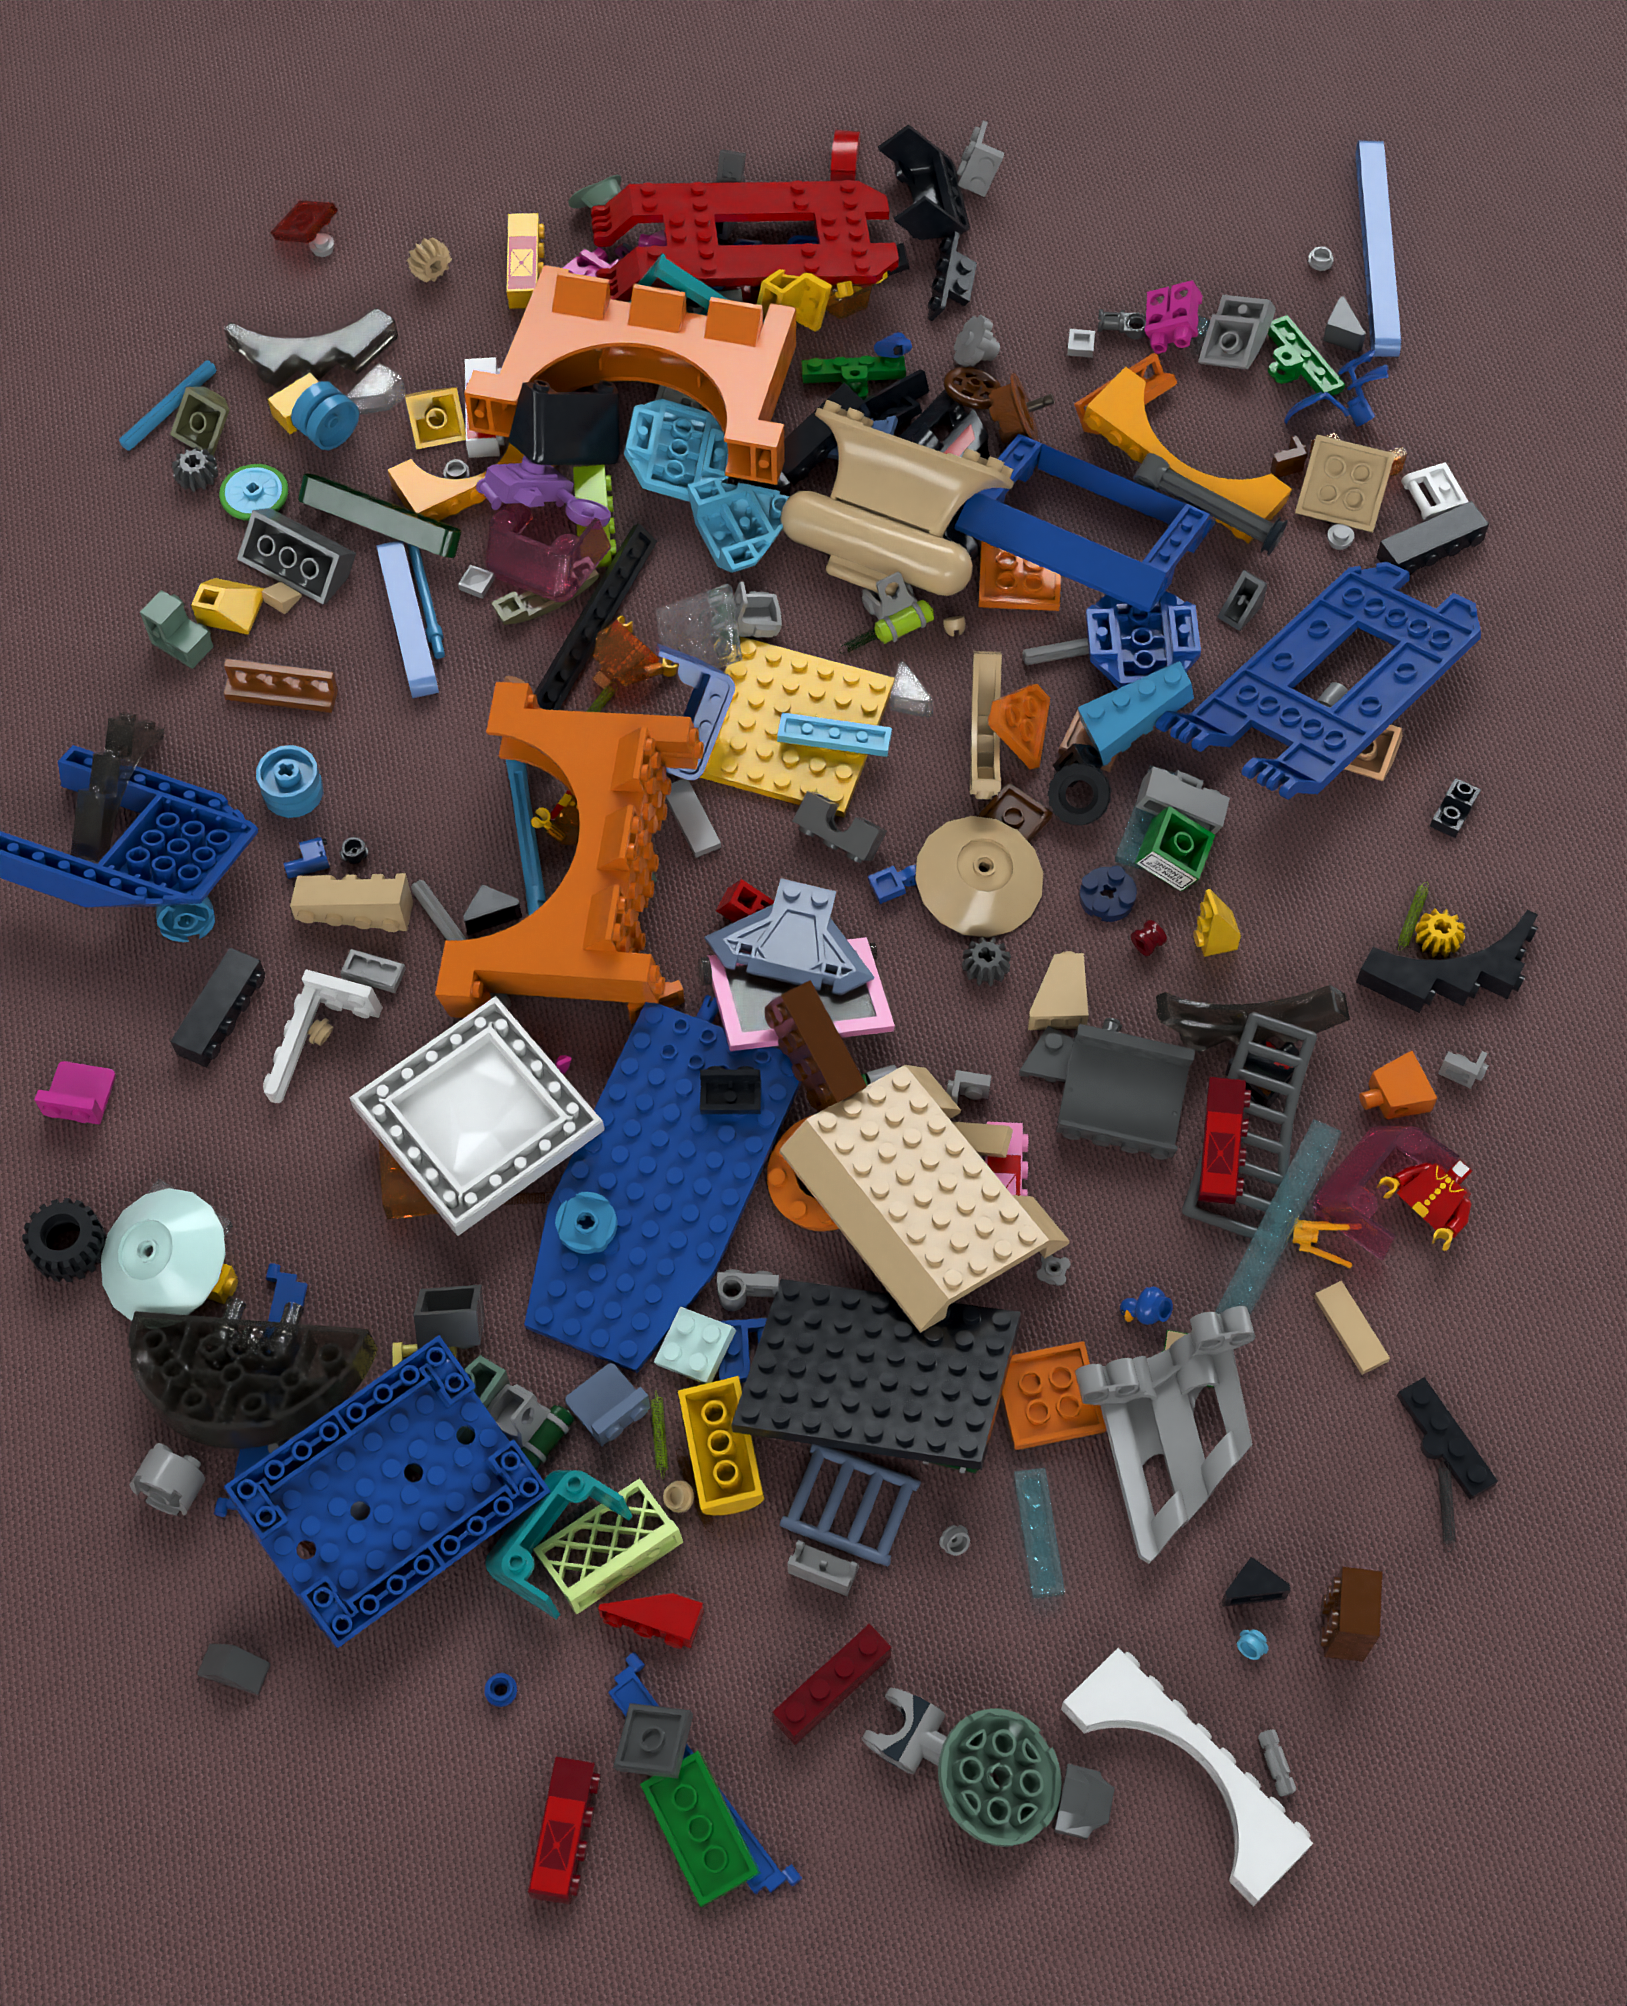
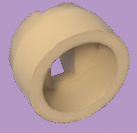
[943,616,966,637]

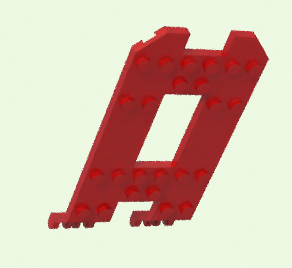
[591,180,899,302]

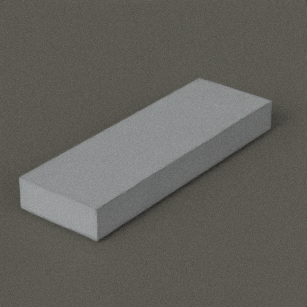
[666,779,721,858]

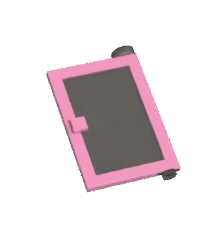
[697,937,895,1051]

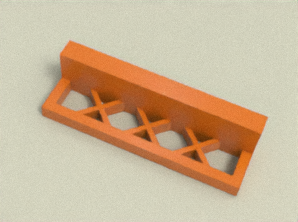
[1074,353,1178,435]

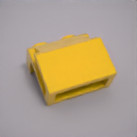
[756,269,832,332]

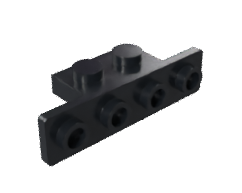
[927,231,977,321]
[863,369,929,427]

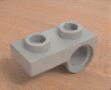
[717,1269,779,1311]

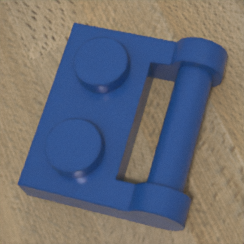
[719,1318,767,1382]

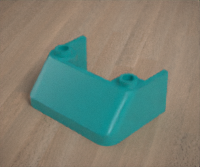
[485,1470,632,1620]

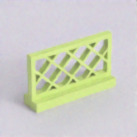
[533,1478,683,1615]

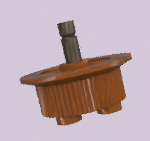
[989,373,1055,444]

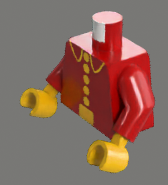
[1376,1159,1473,1251]

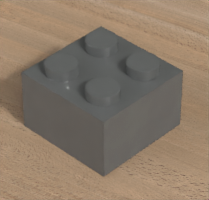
[413,1285,485,1349]

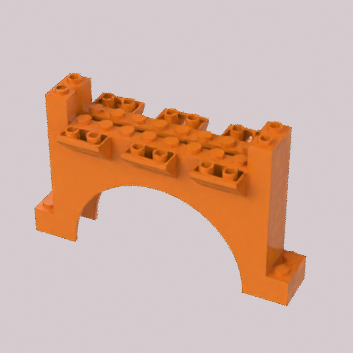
[464,265,796,485]
[435,682,704,1018]

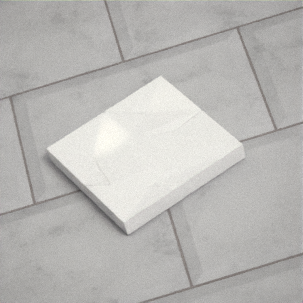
[349,996,605,1236]

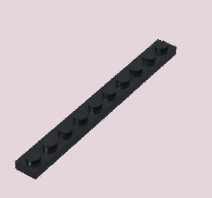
[534,524,657,710]

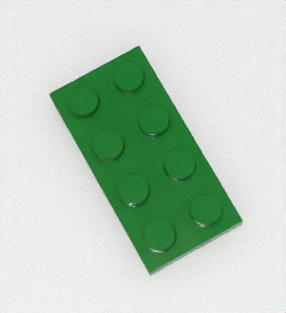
[640,1751,761,1907]

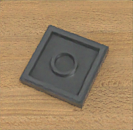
[613,1703,694,1778]

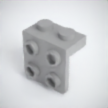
[957,120,1004,197]

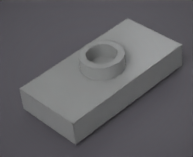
[340,949,406,993]

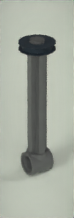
[1133,453,1288,556]

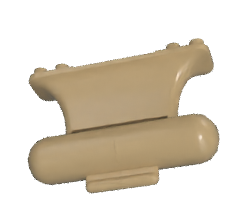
[780,400,1014,596]

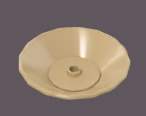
[915,816,1043,938]

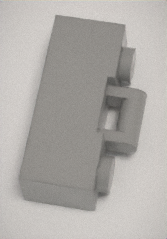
[1135,767,1230,834]

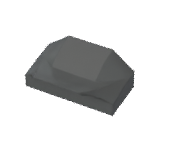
[1054,1764,1115,1840]

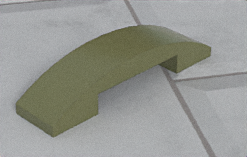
[491,555,599,625]

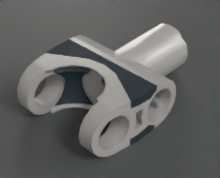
[861,1688,947,1774]

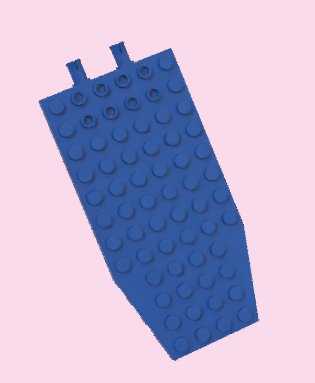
[524,995,802,1373]

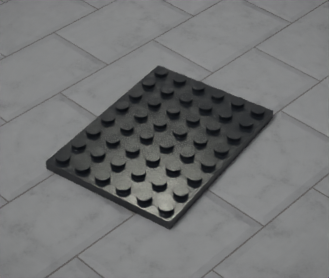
[731,1279,1021,1470]

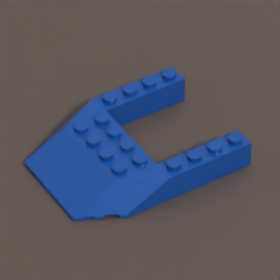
[0,745,258,907]

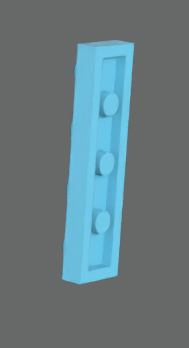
[777,712,892,757]

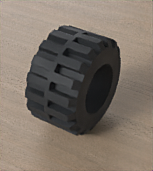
[22,1198,107,1282]

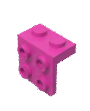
[35,1061,116,1125]

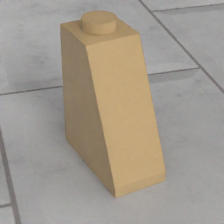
[1028,951,1089,1030]

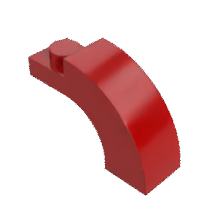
[830,130,861,181]

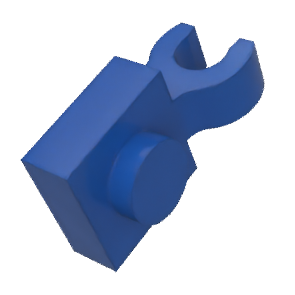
[868,865,917,904]

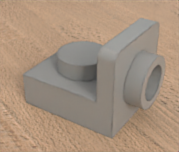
[1438,1051,1489,1089]
[947,1070,991,1104]

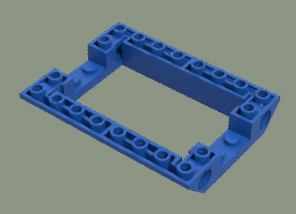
[955,434,1216,613]

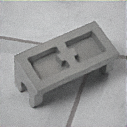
[788,1540,859,1597]

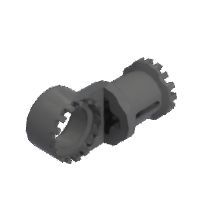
[1098,309,1146,339]

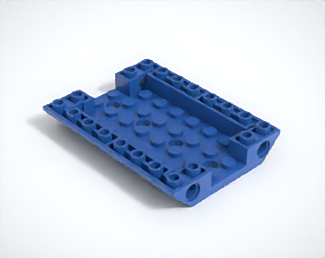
[223,1335,551,1649]

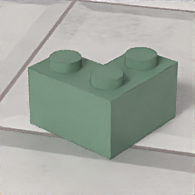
[140,590,214,669]

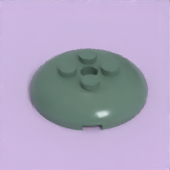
[938,1709,1061,1847]

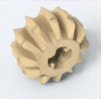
[407,237,452,283]

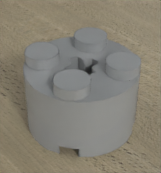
[129,1443,205,1515]

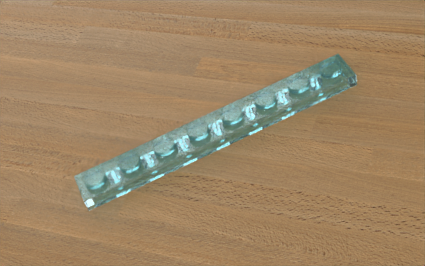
[1215,1119,1342,1315]

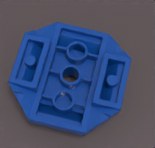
[1085,591,1201,689]

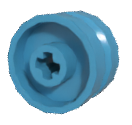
[291,381,360,450]
[256,745,324,818]

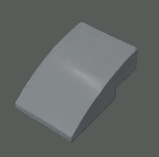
[1198,295,1276,369]

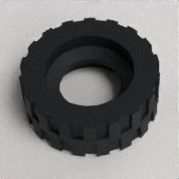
[1047,763,1112,825]

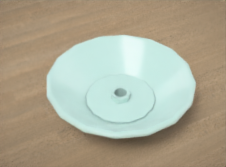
[101,1188,226,1326]

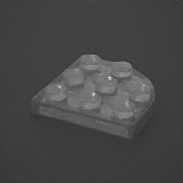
[656,584,742,668]

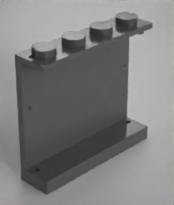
[1055,1024,1195,1160]

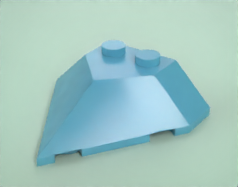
[687,477,790,573]

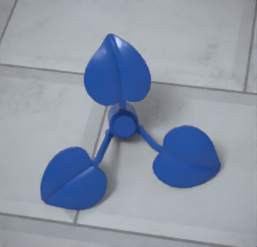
[1284,350,1389,427]

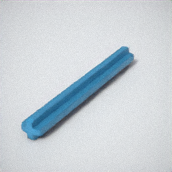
[119,360,217,451]

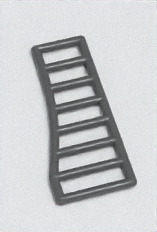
[1182,1012,1317,1246]

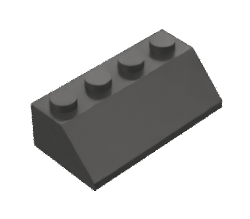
[237,508,356,605]

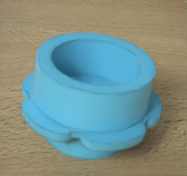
[1237,1629,1269,1660]

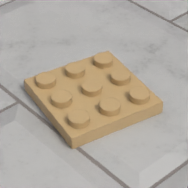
[1295,435,1395,533]

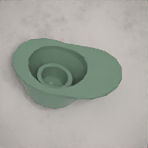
[568,174,622,209]

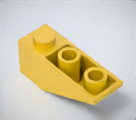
[1193,889,1241,957]

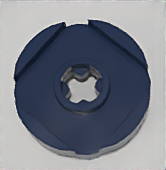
[1079,865,1137,922]

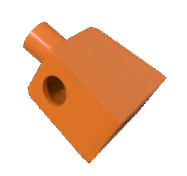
[1359,1051,1437,1119]

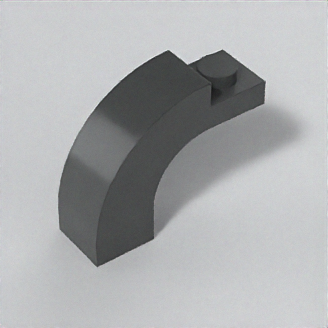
[715,149,746,240]

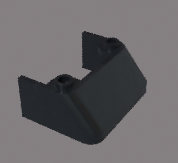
[878,124,970,240]

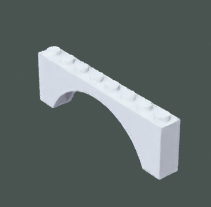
[1061,1648,1313,1907]

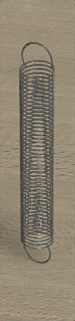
[1438,1460,1456,1552]

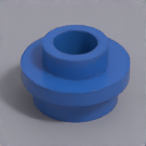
[484,1673,517,1707]

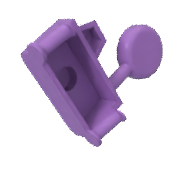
[476,456,611,529]

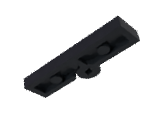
[1397,1377,1498,1500]

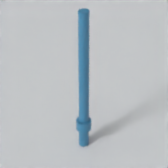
[407,543,445,659]

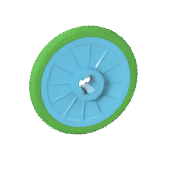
[219,464,288,521]

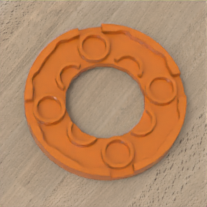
[767,1114,839,1231]

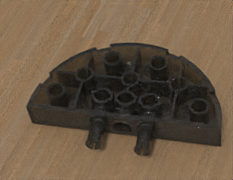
[129,1298,378,1449]

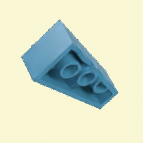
[1078,661,1194,767]

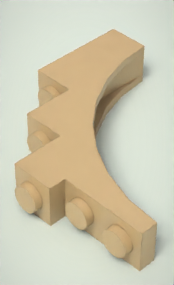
[969,651,1002,799]

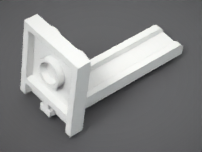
[263,969,383,1103]

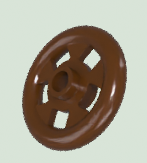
[943,367,1002,409]

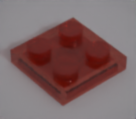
[271,200,338,243]

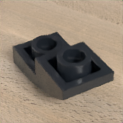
[1429,778,1481,838]

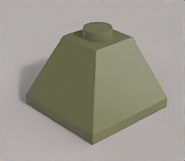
[170,387,229,456]

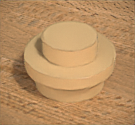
[307,1018,334,1046]
[663,1481,694,1513]

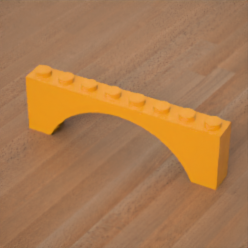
[1083,367,1292,544]

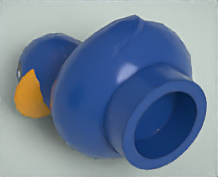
[1120,1286,1173,1325]

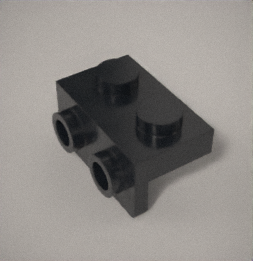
[700,1066,762,1114]

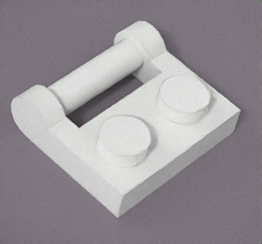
[1401,462,1469,522]

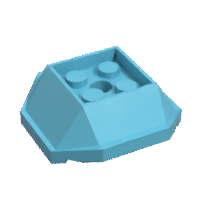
[624,399,729,502]

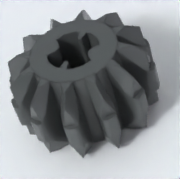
[172,446,218,492]
[962,937,1011,987]

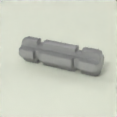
[1258,1729,1296,1796]

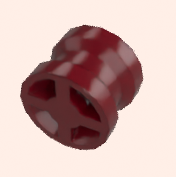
[1131,920,1167,956]

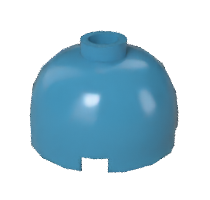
[156,896,215,942]

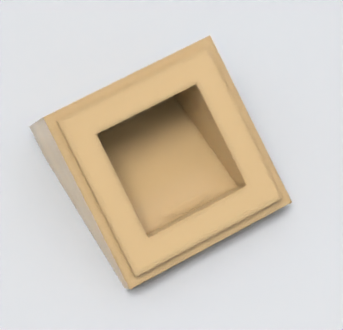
[261,582,302,614]

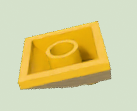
[405,387,466,450]

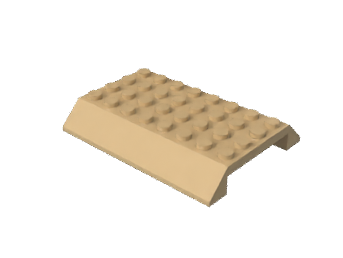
[779,1065,1070,1333]

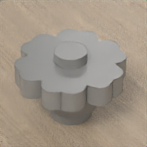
[954,315,1000,367]

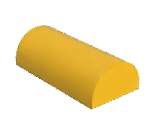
[678,1376,764,1515]

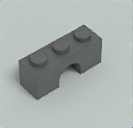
[792,791,887,863]

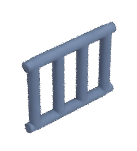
[779,1444,921,1567]

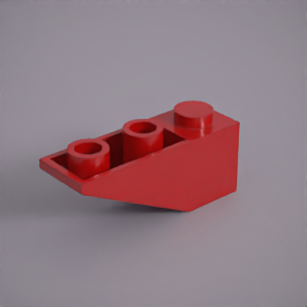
[598,1593,704,1649]

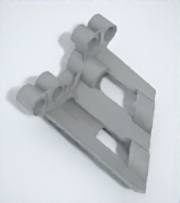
[1075,1306,1255,1564]

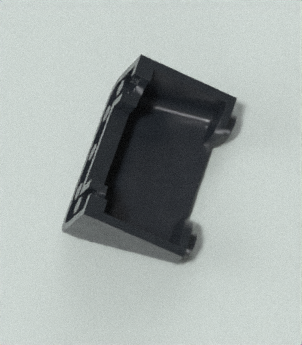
[508,380,620,465]

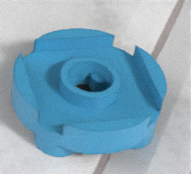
[555,1192,618,1254]

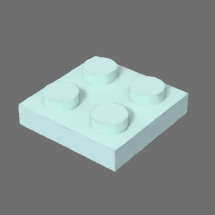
[654,1306,736,1384]

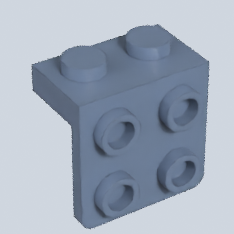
[565,1363,650,1447]

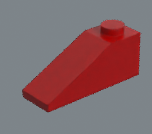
[716,879,774,923]

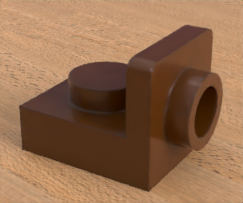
[1270,435,1308,478]

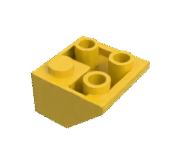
[191,578,265,635]

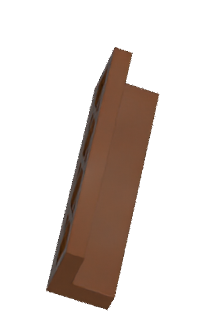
[223,659,338,713]

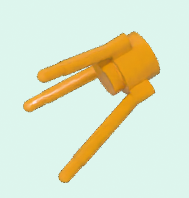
[1292,1219,1364,1268]

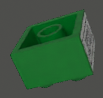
[1135,806,1215,892]

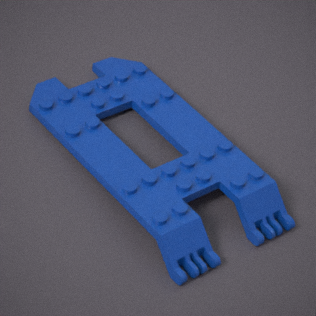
[1156,562,1481,800]

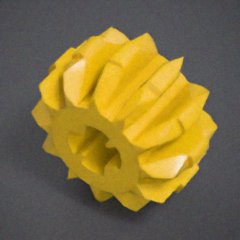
[1415,908,1465,958]

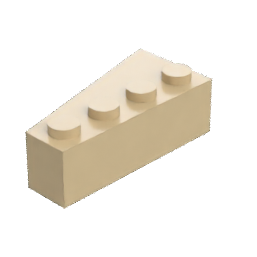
[290,873,413,932]

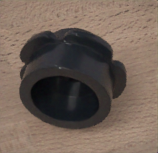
[340,837,368,864]

